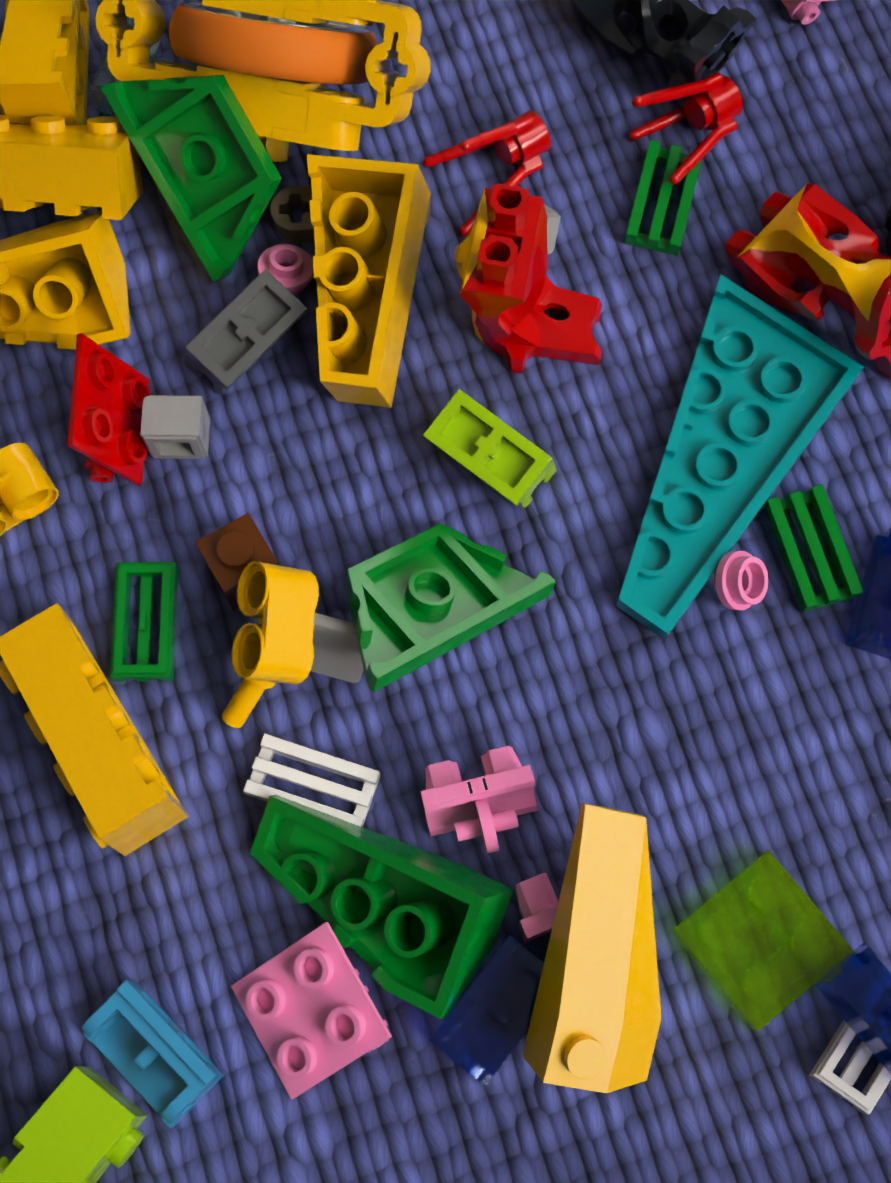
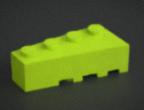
[0,1066,148,1183]

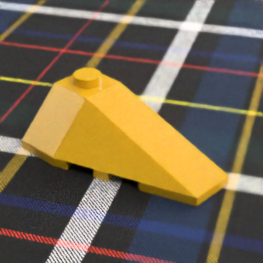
[0,211,131,350]
[522,802,661,1093]

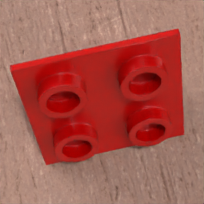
[67,333,151,486]

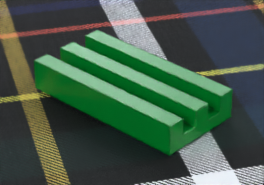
[624,139,702,256]
[763,484,863,613]
[110,562,178,682]

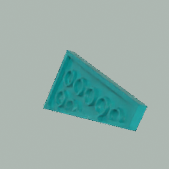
[616,274,864,640]

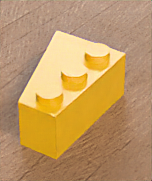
[0,0,90,125]

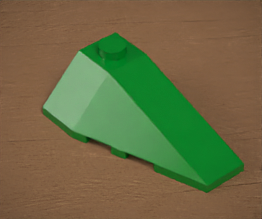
[250,795,514,1020]

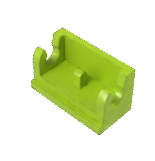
[423,389,557,508]

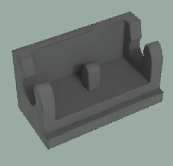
[185,269,307,395]

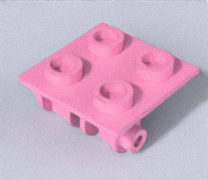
[231,922,392,1100]

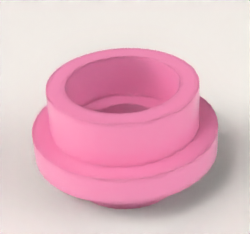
[258,244,313,296]
[714,551,768,610]

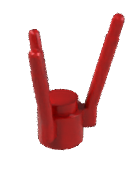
[628,72,743,185]
[423,110,551,236]

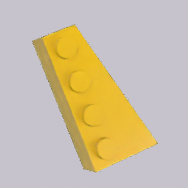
[0,603,189,856]

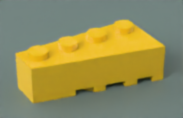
[0,115,143,220]
[307,154,431,408]

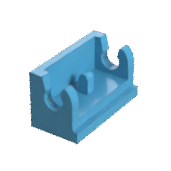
[81,980,224,1128]

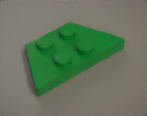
[101,75,282,282]
[344,523,556,693]

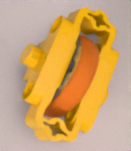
[95,0,431,162]

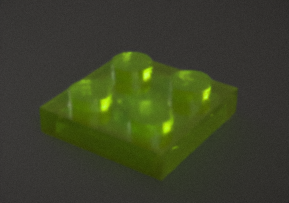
[671,850,853,1032]

